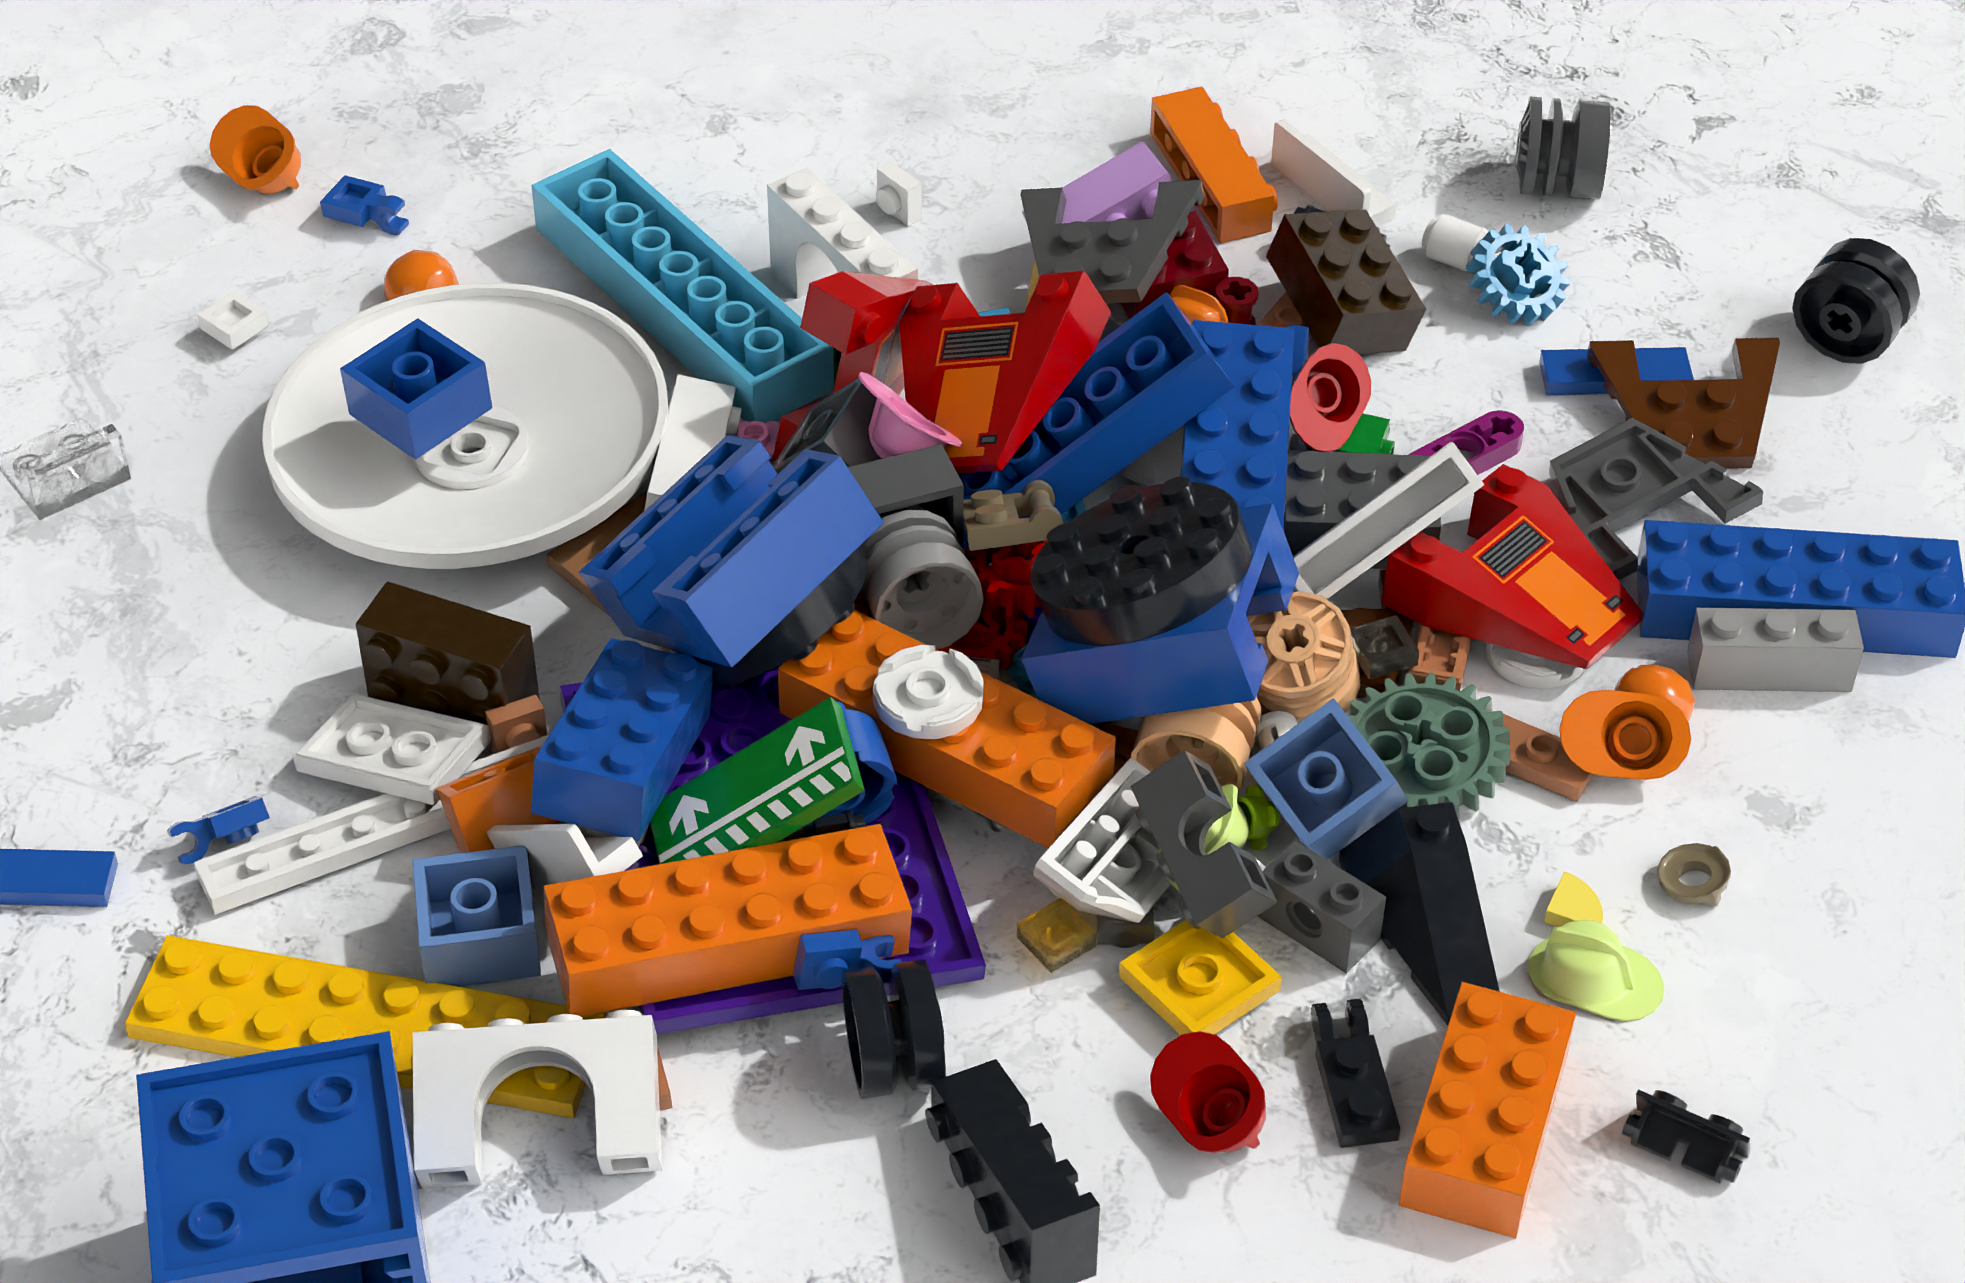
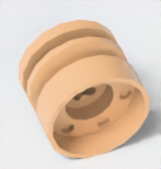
[1247,591,1360,723]
[1131,696,1261,793]

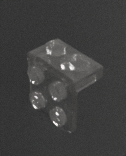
[0,419,131,520]

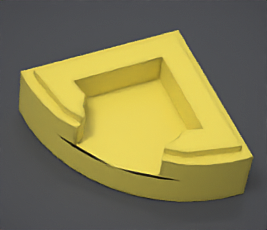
[1544,871,1603,927]

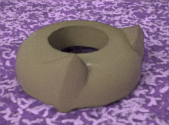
[1657,843,1731,906]

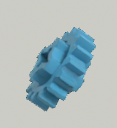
[1466,224,1571,326]

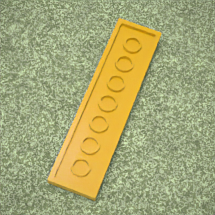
[125,935,606,1119]

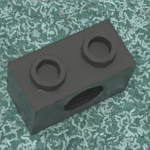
[1257,840,1386,974]

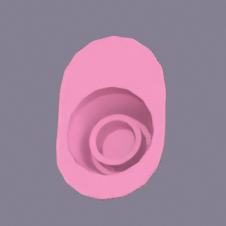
[858,372,962,459]

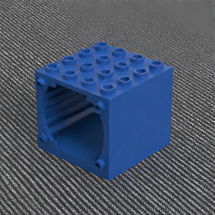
[136,1031,431,1283]

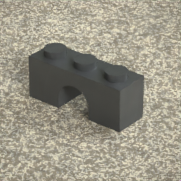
[1130,750,1278,938]

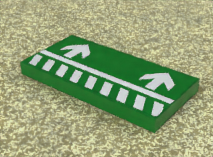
[650,697,865,864]

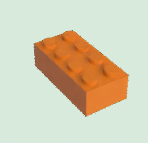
[1398,982,1576,1238]

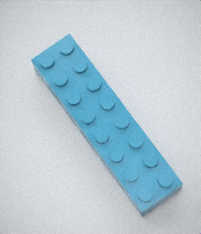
[531,149,834,423]

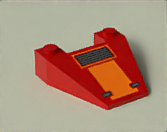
[899,270,1111,474]
[773,271,933,461]
[1381,464,1643,670]

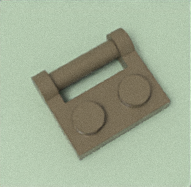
[963,480,1063,551]

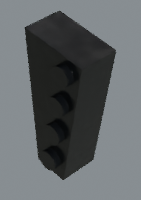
[925,1059,1100,1283]

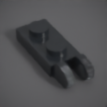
[1311,998,1401,1148]

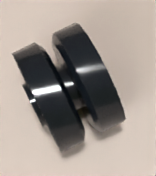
[1792,238,1920,364]
[841,959,946,1099]

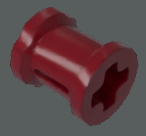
[1215,277,1259,325]

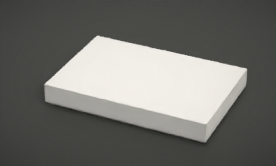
[293,693,492,805]

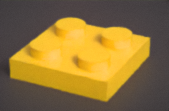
[1119,920,1282,1035]

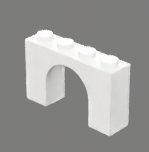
[767,167,918,298]
[413,1010,662,1188]

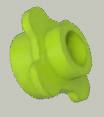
[1237,784,1280,851]

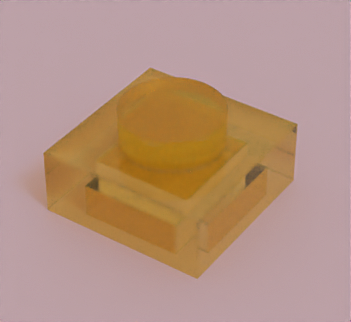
[1017,898,1097,973]

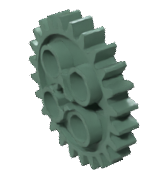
[1347,673,1510,820]

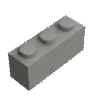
[1687,608,1864,692]

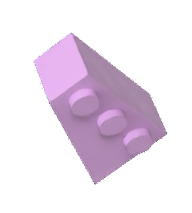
[1022,141,1171,223]

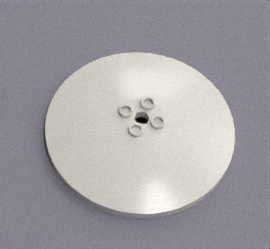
[262,283,669,569]

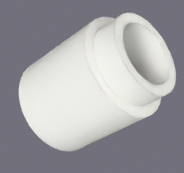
[1422,214,1487,273]

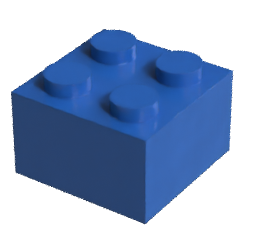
[340,318,493,460]

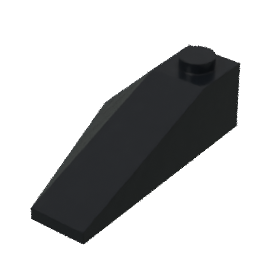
[1339,802,1500,1025]

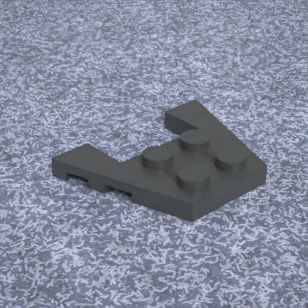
[1020,180,1205,303]
[1549,418,1764,580]

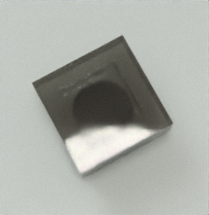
[1350,615,1419,680]
[1096,907,1154,948]

